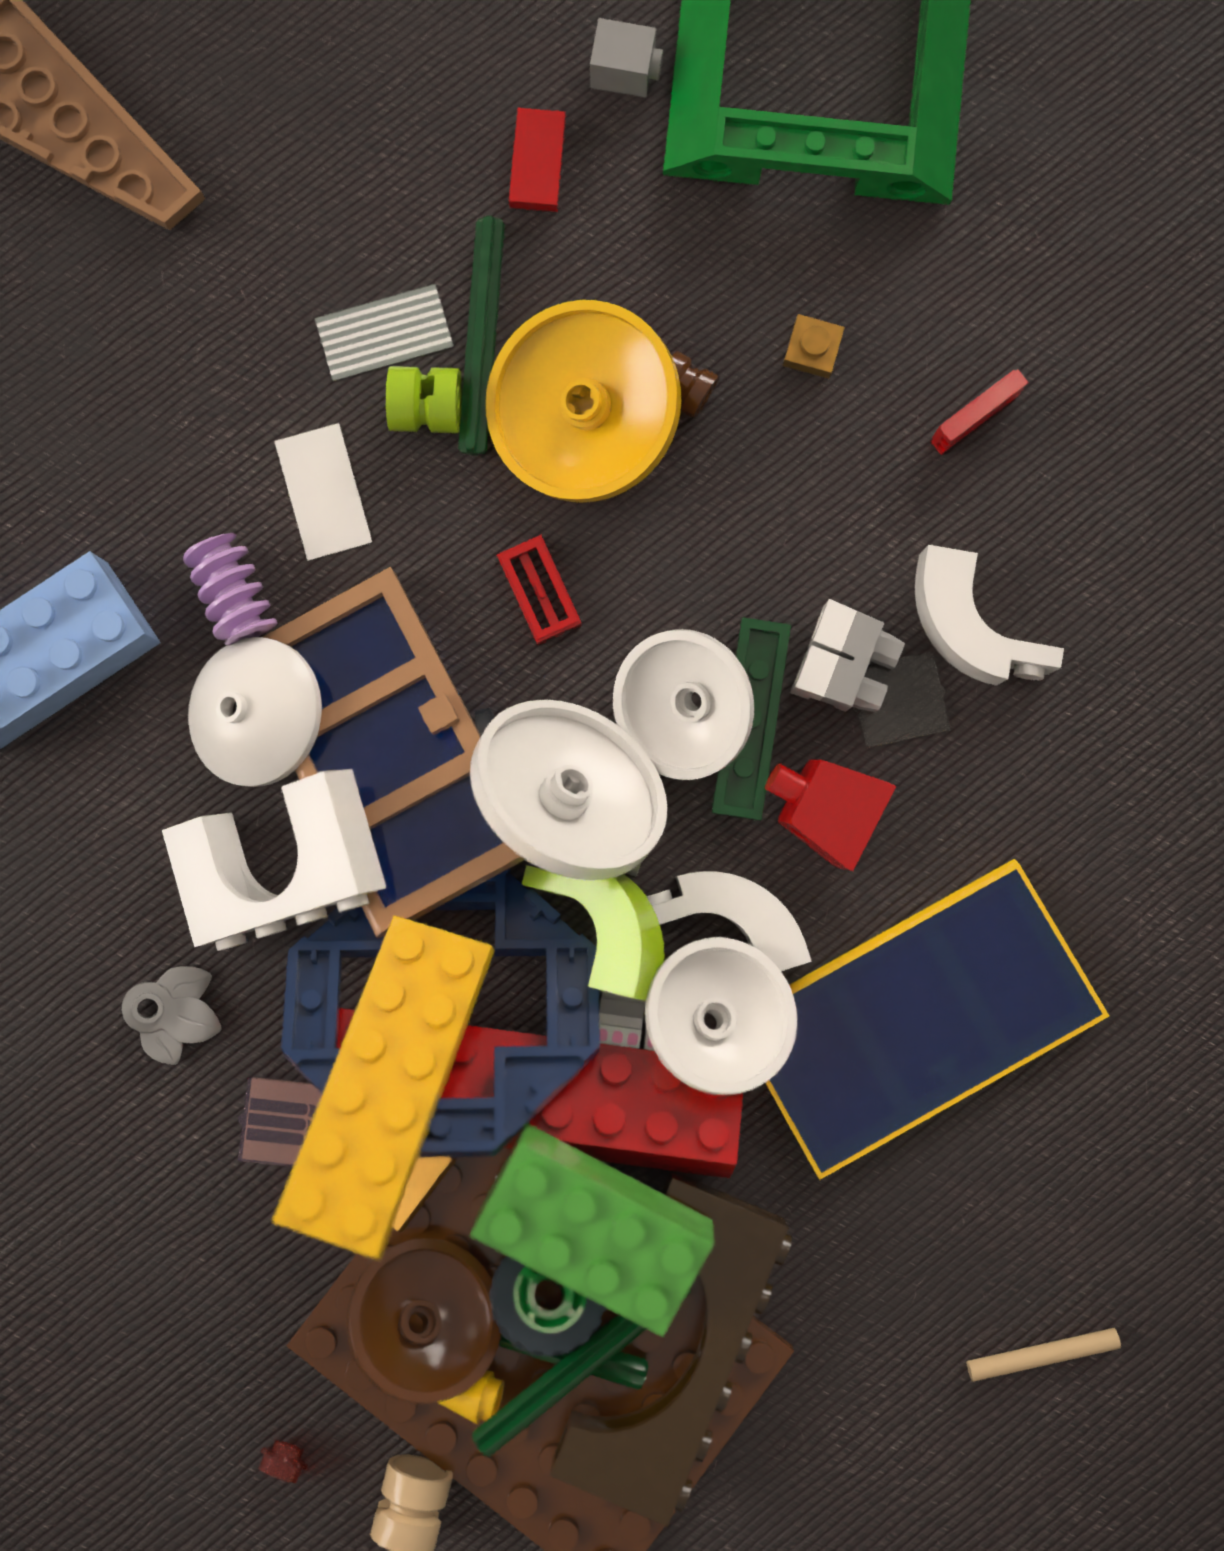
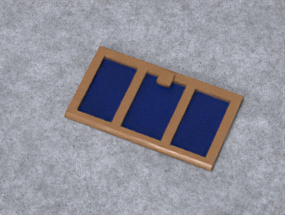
[263,567,525,938]

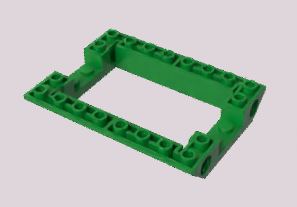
[663,0,971,205]

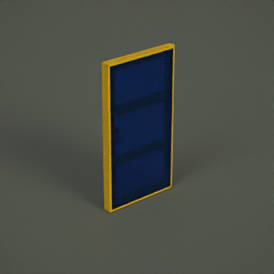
[765,859,1109,1180]

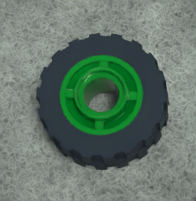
[490,1256,606,1357]

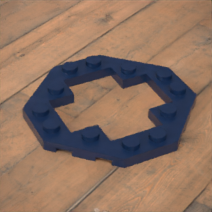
[281,856,600,1158]

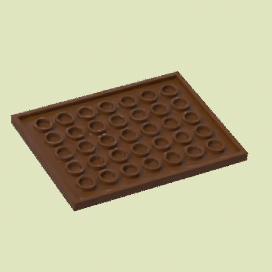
[286,1148,794,1551]

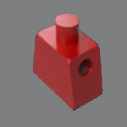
[765,760,896,871]

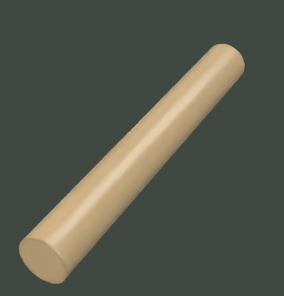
[967,1328,1121,1382]

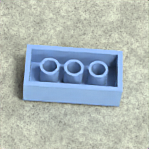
[0,551,161,749]

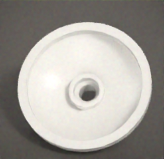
[613,629,754,780]
[188,637,322,787]
[645,938,797,1095]

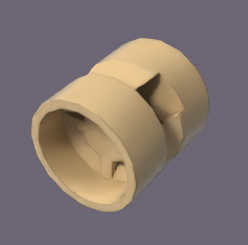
[370,1454,453,1551]

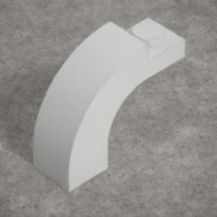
[915,545,1064,685]
[647,871,811,971]

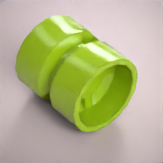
[386,366,462,433]

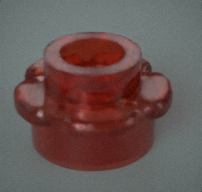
[258,1439,308,1484]

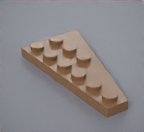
[0,0,205,230]

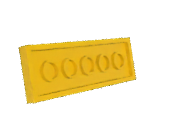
[272,915,494,1260]

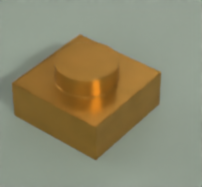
[783,314,844,379]

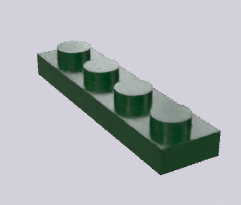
[711,617,791,821]

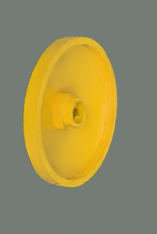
[486,300,681,502]

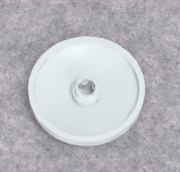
[470,700,667,880]

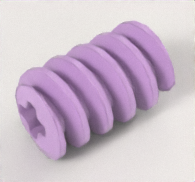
[183,533,278,645]

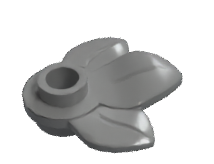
[122,966,222,1065]

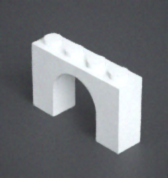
[162,769,386,951]

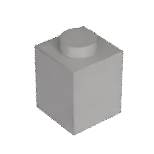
[590,18,663,98]

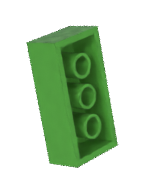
[470,1124,714,1336]

